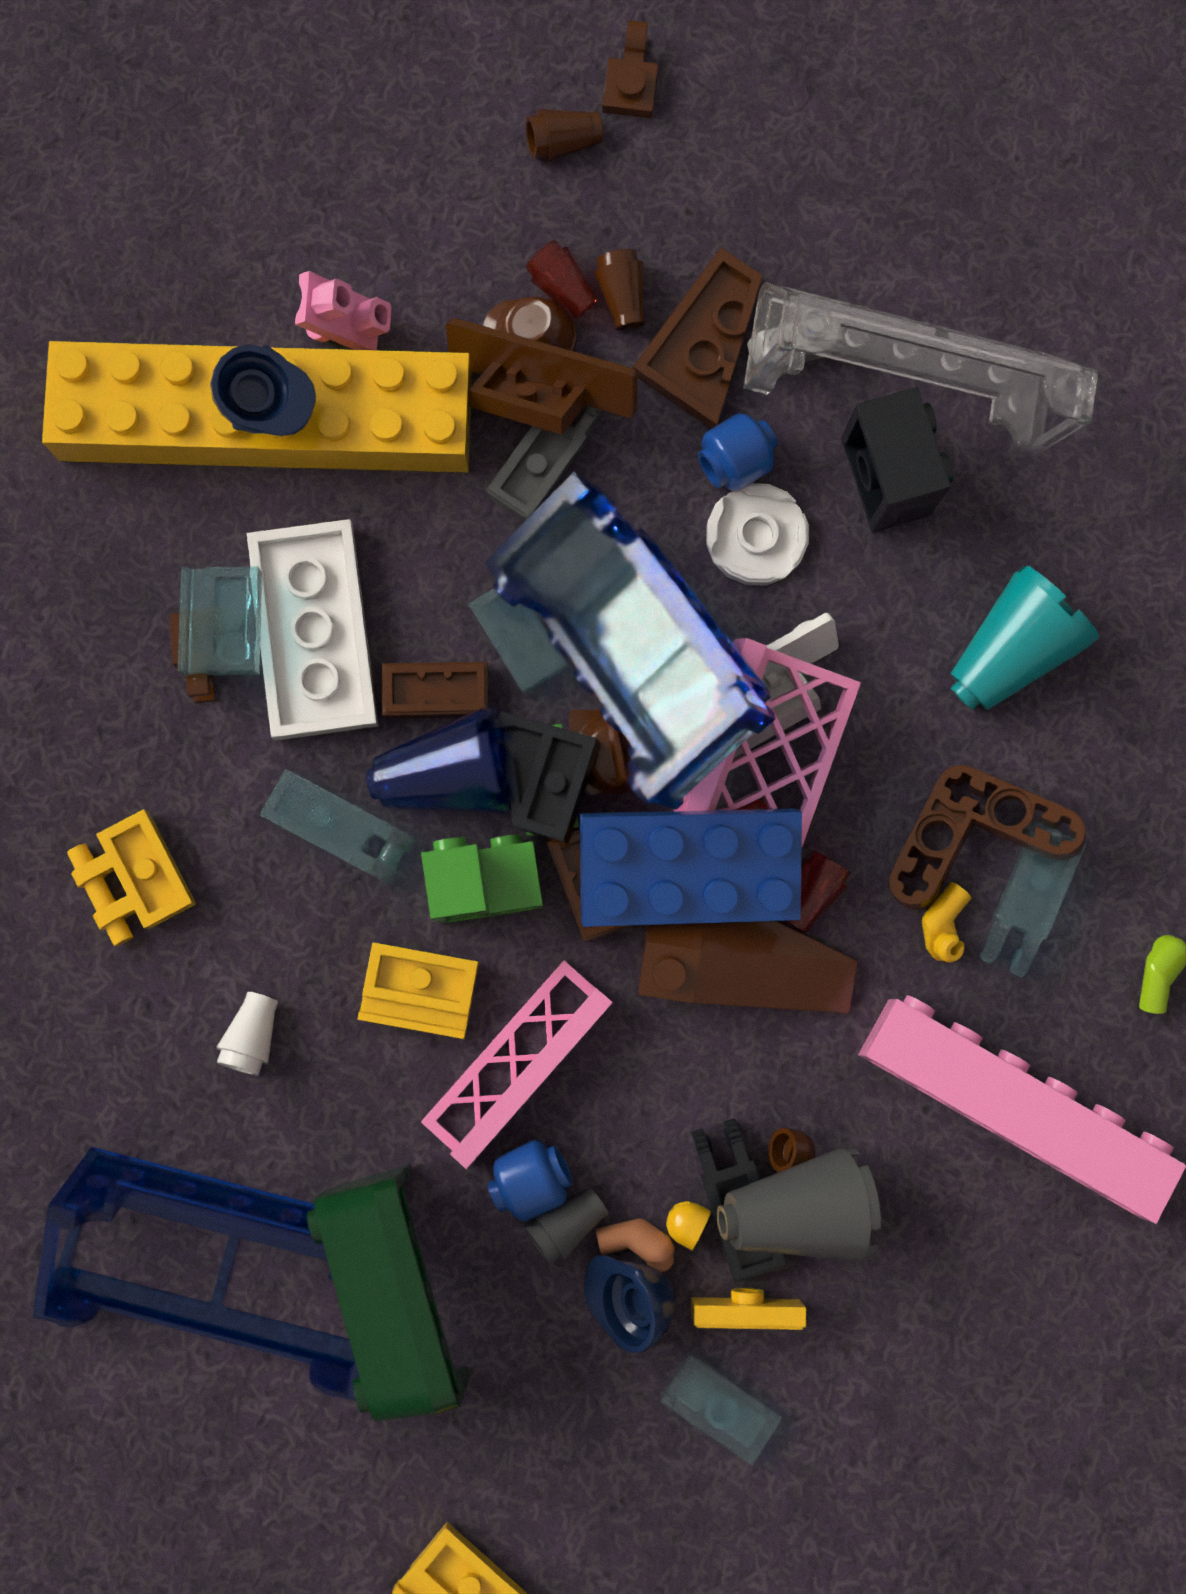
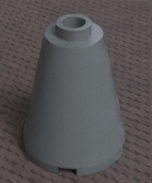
[717,1147,881,1261]

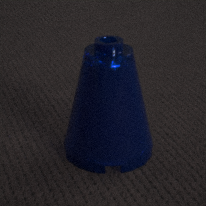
[366,706,511,813]

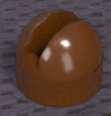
[768,1128,816,1172]

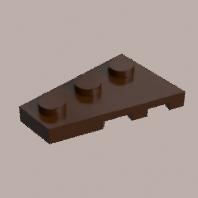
[633,247,763,429]

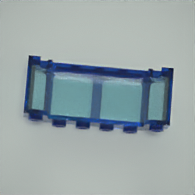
[485,472,776,810]

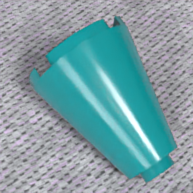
[950,566,1100,711]

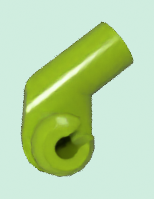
[1139,935,1186,1014]

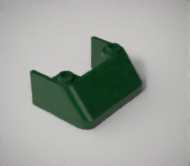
[307,1164,470,1422]

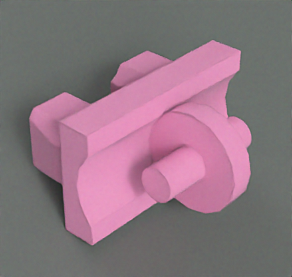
[295,271,392,350]

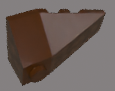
[638,921,858,1013]

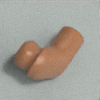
[595,1218,675,1272]

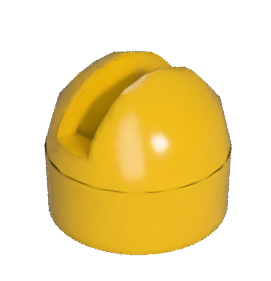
[666,1201,711,1250]

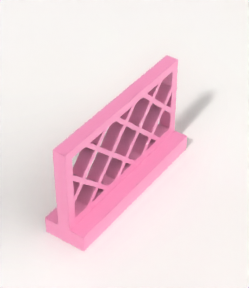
[674,638,861,846]

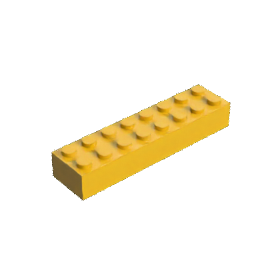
[42,341,472,473]

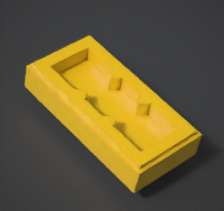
[691,1288,806,1330]

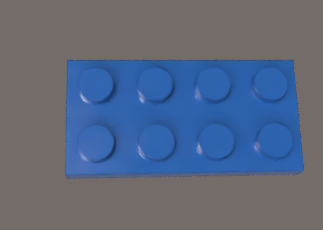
[580,809,802,927]

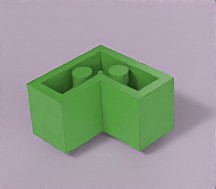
[421,834,544,924]

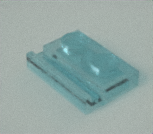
[177,566,262,676]

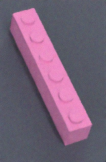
[858,995,1186,1224]

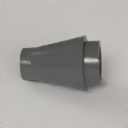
[525,1188,609,1265]

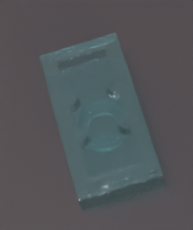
[468,577,568,695]
[660,1352,782,1465]

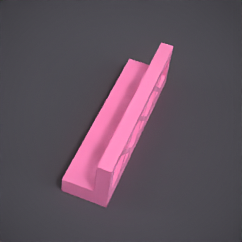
[421,960,613,1169]

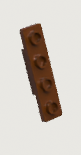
[446,318,637,435]

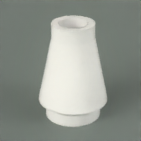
[216,992,278,1076]

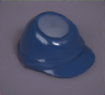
[210,344,316,436]
[584,1255,677,1353]

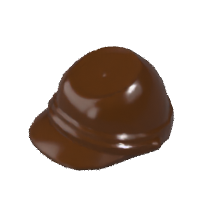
[483,296,577,351]

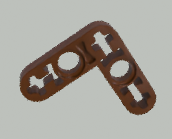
[889,765,1086,910]

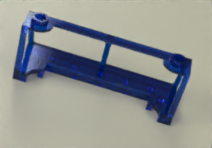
[33,1147,359,1401]

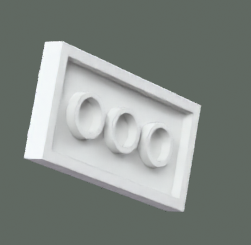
[247,519,379,741]

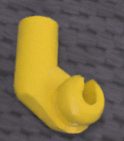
[922,882,972,963]

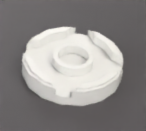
[706,483,809,586]

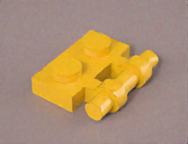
[67,809,196,947]

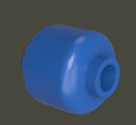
[697,413,778,492]
[488,1139,573,1222]

